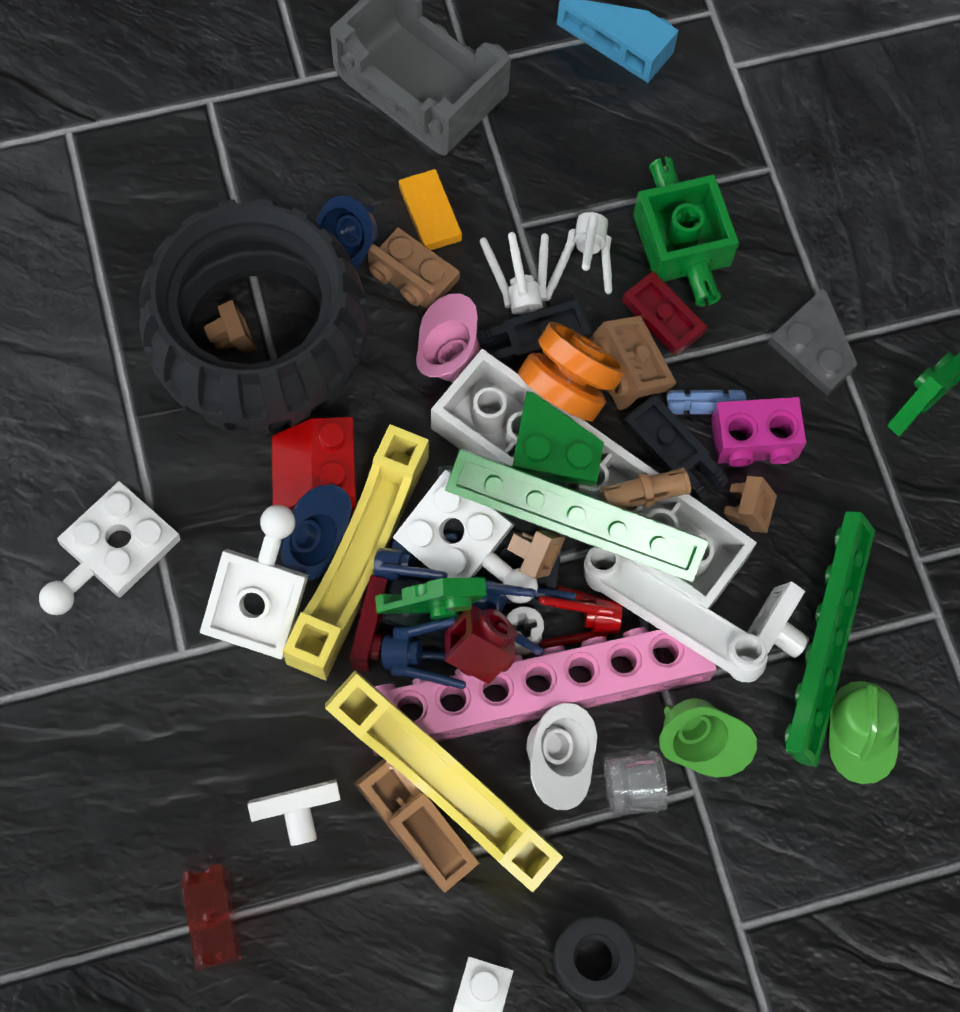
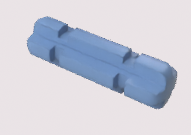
[665,390,746,414]

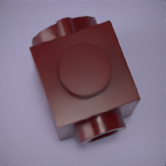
[445,605,518,684]

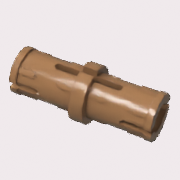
[600,467,691,508]

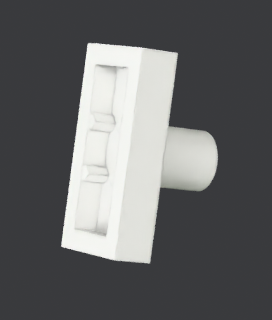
[740,581,809,661]
[247,779,341,846]

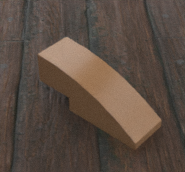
[354,759,480,893]

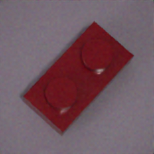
[622,271,707,357]
[350,575,389,672]

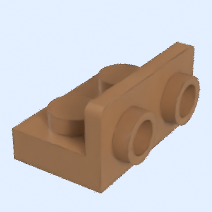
[367,227,460,310]
[590,316,676,410]

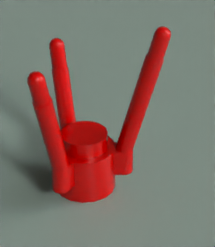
[539,585,622,648]

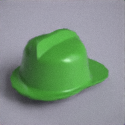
[829,681,899,784]
[659,698,757,778]

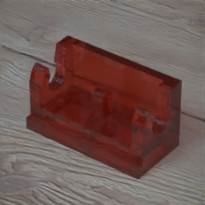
[181,864,242,971]

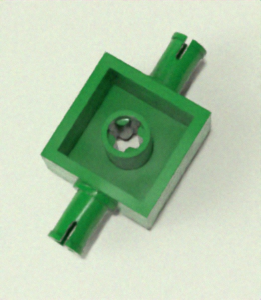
[633,157,739,307]

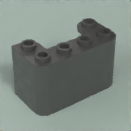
[330,0,511,155]

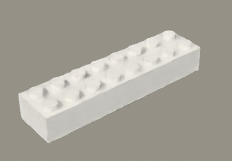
[431,349,757,610]

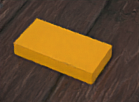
[399,169,462,250]

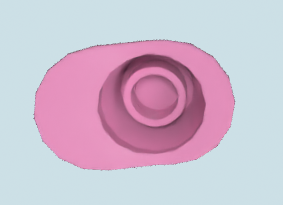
[416,293,481,383]

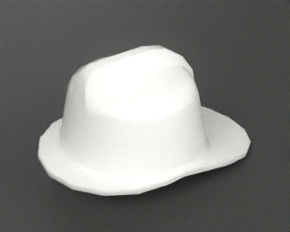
[526,703,597,810]

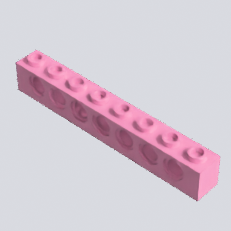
[373,627,717,756]

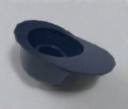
[316,195,378,270]
[279,484,352,580]

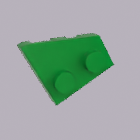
[887,352,960,436]
[512,391,604,488]
[375,578,487,620]

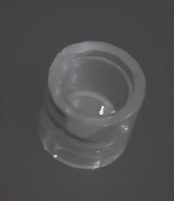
[604,751,668,817]

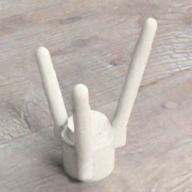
[545,212,612,301]
[480,232,549,315]

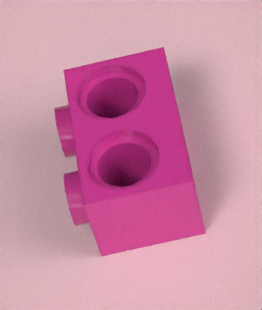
[711,397,806,467]

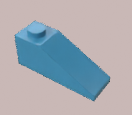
[557,0,679,83]

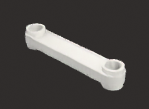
[584,546,768,682]

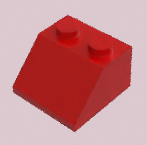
[272,417,357,513]

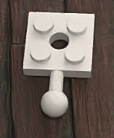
[393,469,538,603]
[39,481,180,615]
[200,505,309,659]

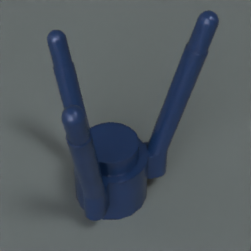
[374,533,458,585]
[471,576,576,655]
[381,617,466,689]

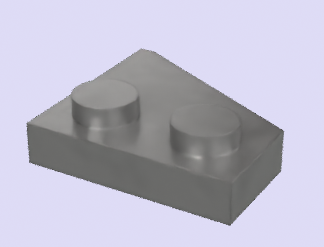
[768,289,857,396]

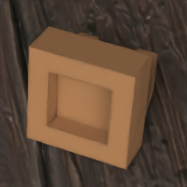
[204,300,257,356]
[724,476,777,533]
[507,529,566,579]

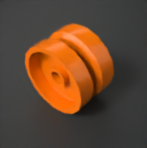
[518,322,627,422]

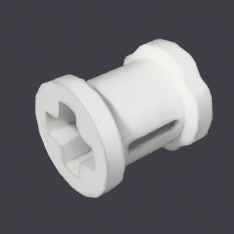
[507,607,544,655]

